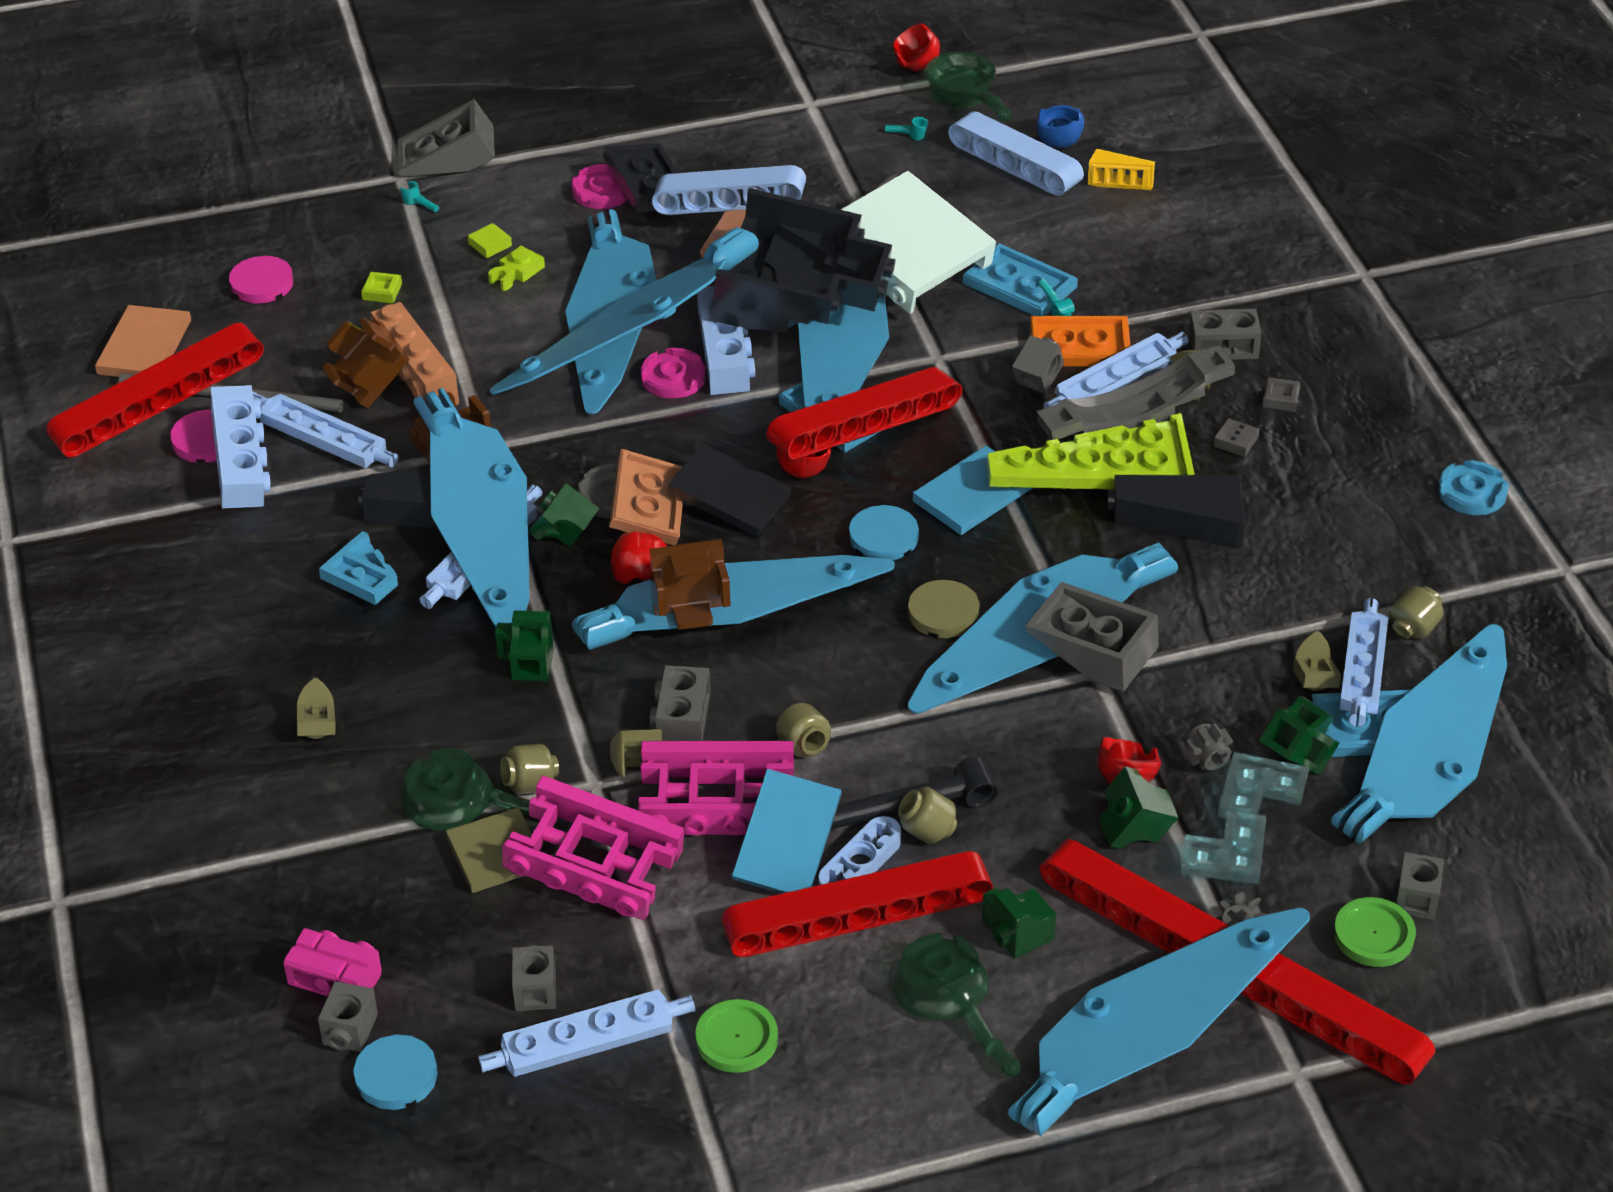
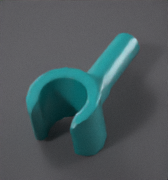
[885,117,928,141]
[400,181,439,213]
[1038,278,1075,316]

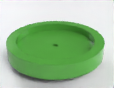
[1334,897,1416,967]
[696,999,778,1073]

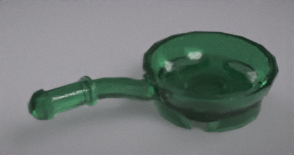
[925,51,1012,122]
[403,748,561,831]
[893,933,1021,1077]

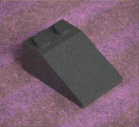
[398,99,495,177]
[1025,582,1159,692]

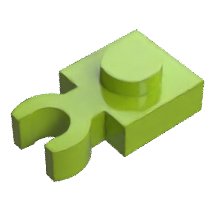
[488,245,545,291]

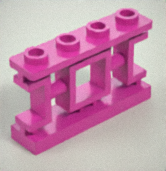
[638,741,794,835]
[502,775,684,920]

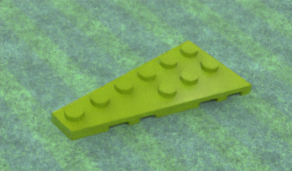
[986,413,1195,490]

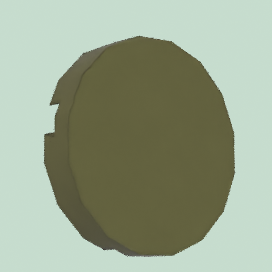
[908,580,980,639]

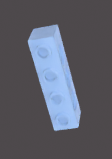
[697,286,755,395]
[211,385,270,509]

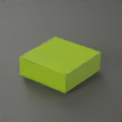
[467,223,512,258]
[361,272,402,303]

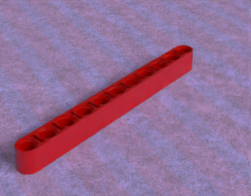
[1039,839,1435,1085]

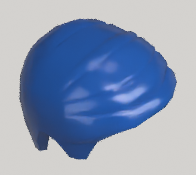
[1036,105,1084,149]

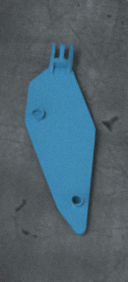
[565,209,657,414]
[490,227,759,395]
[798,299,889,408]
[413,388,530,628]
[908,542,1178,714]
[572,555,895,650]
[1331,624,1507,844]
[1008,908,1310,1137]

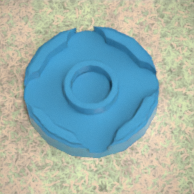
[1438,460,1509,515]
[849,505,919,560]
[353,1034,438,1110]

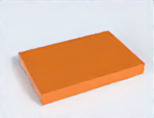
[1030,316,1131,367]

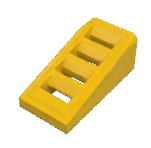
[1088,149,1155,190]

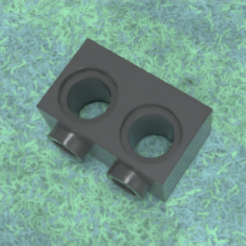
[1188,309,1262,360]
[650,665,711,741]

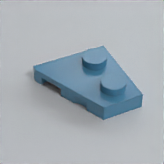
[319,531,398,605]

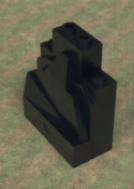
[711,188,896,332]

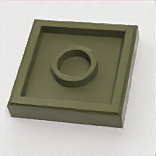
[446,807,540,893]

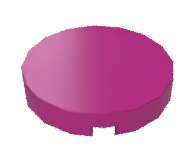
[572,164,628,209]
[229,256,293,304]
[640,348,706,399]
[171,410,216,463]

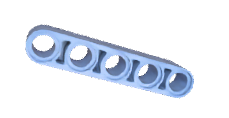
[948,111,1084,196]
[652,165,806,215]

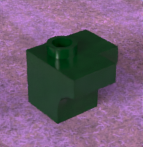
[528,483,599,547]
[495,610,554,681]
[1259,696,1340,775]
[1099,766,1179,849]
[982,888,1056,959]

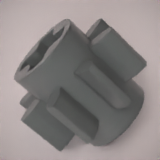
[1184,723,1233,770]
[1216,892,1268,926]

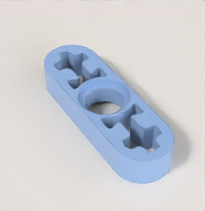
[819,816,901,885]

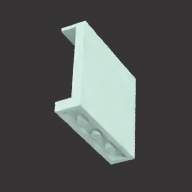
[841,171,996,314]

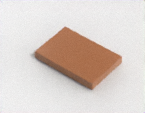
[95,305,191,377]
[609,449,683,545]

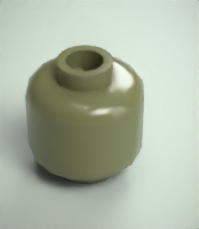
[1389,585,1444,639]
[776,703,831,758]
[500,743,559,795]
[898,787,957,844]

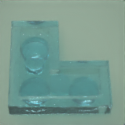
[1218,752,1309,824]
[1180,811,1266,884]

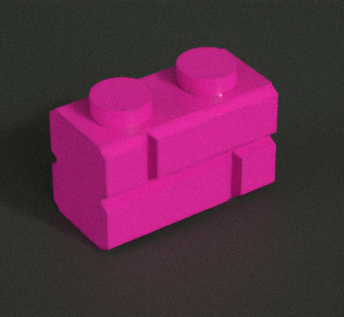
[284,928,382,996]

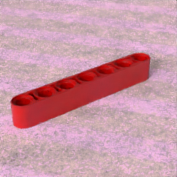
[46,323,264,457]
[766,367,962,459]
[721,851,994,957]

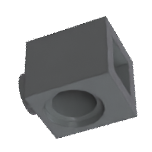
[1012,335,1064,394]
[1396,852,1444,920]
[512,945,556,1011]
[318,981,378,1052]

